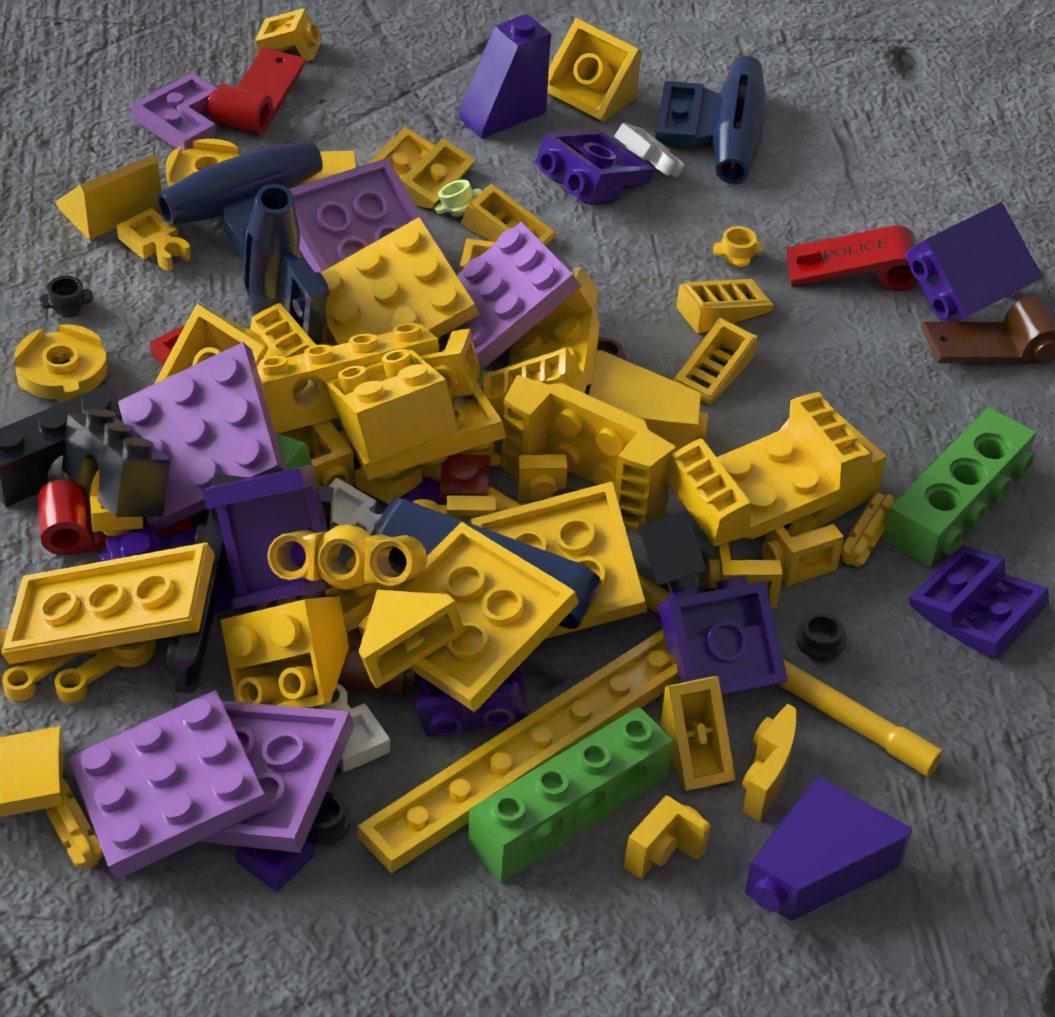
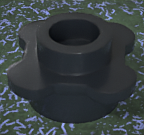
[40,275,94,318]

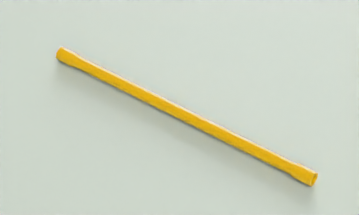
[417,458,944,777]

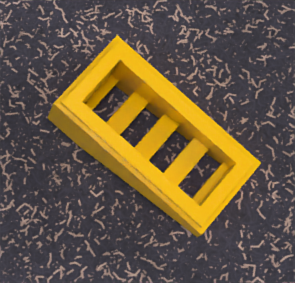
[461,183,557,246]
[676,279,774,334]
[673,318,758,405]

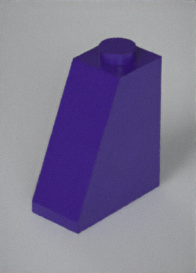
[459,14,551,139]
[745,776,912,921]

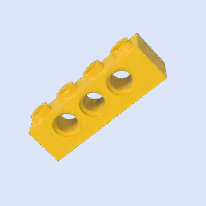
[256,323,440,434]

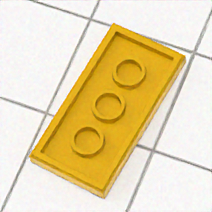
[1,542,215,664]

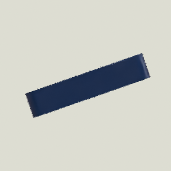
[370,498,602,629]

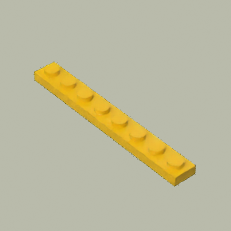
[358,629,681,874]

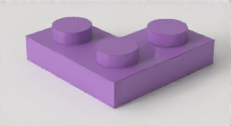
[131,72,217,152]

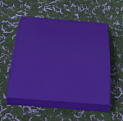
[909,545,1049,659]

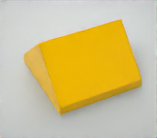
[548,18,641,122]
[55,154,161,240]

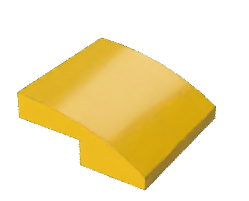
[367,126,476,209]
[0,726,66,817]

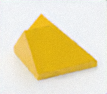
[154,304,269,384]

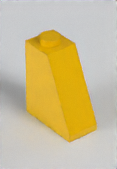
[589,350,708,451]

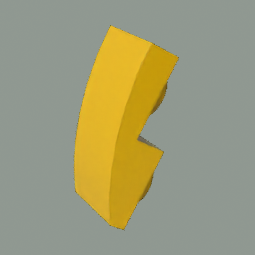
[742,703,796,823]

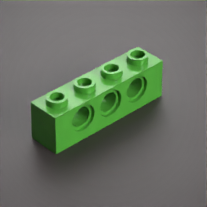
[882,407,1036,568]
[468,706,673,884]

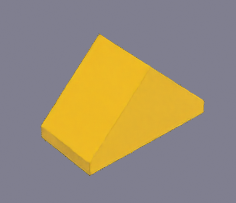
[359,590,466,688]
[660,676,736,791]

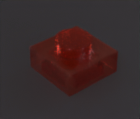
[439,455,491,504]

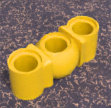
[267,524,427,591]

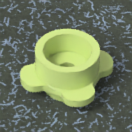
[435,180,482,217]

